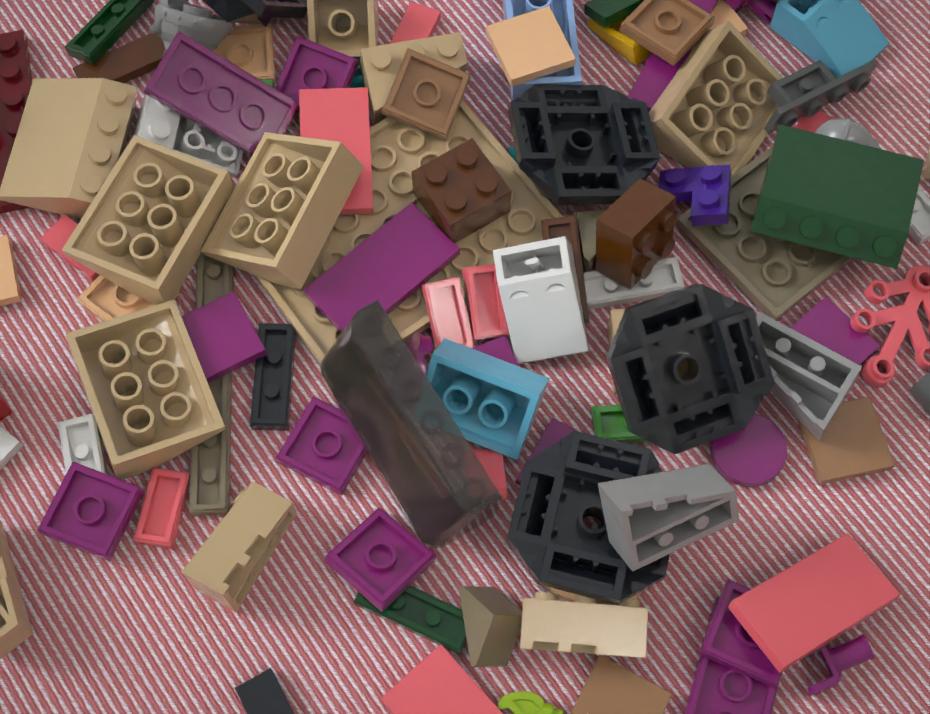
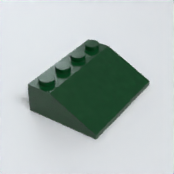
[749,124,924,269]

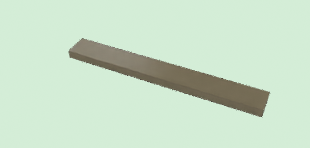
[189,252,234,516]

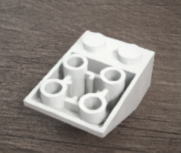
[133,94,243,177]
[493,236,589,364]

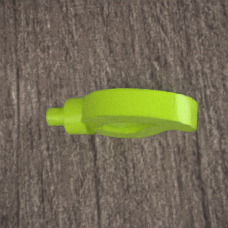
[497,691,563,714]

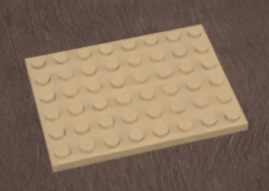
[254,100,563,388]

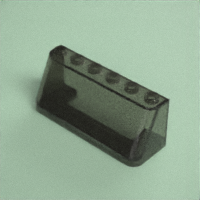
[320,300,502,548]

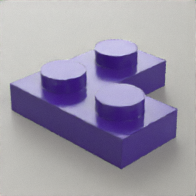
[658,164,732,226]

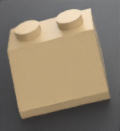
[307,0,379,57]

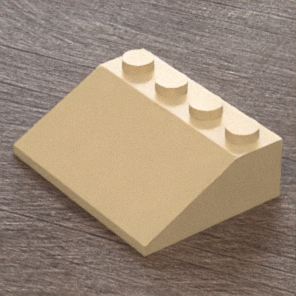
[649,21,783,176]
[0,78,137,219]
[201,132,364,289]
[62,135,234,305]
[66,299,225,480]

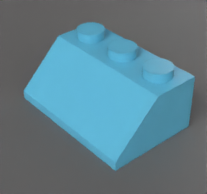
[413,338,550,460]

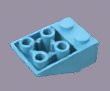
[769,0,890,78]

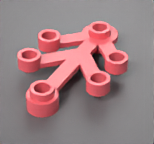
[850,265,930,388]

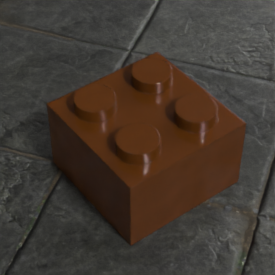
[412,138,512,243]
[596,179,677,290]

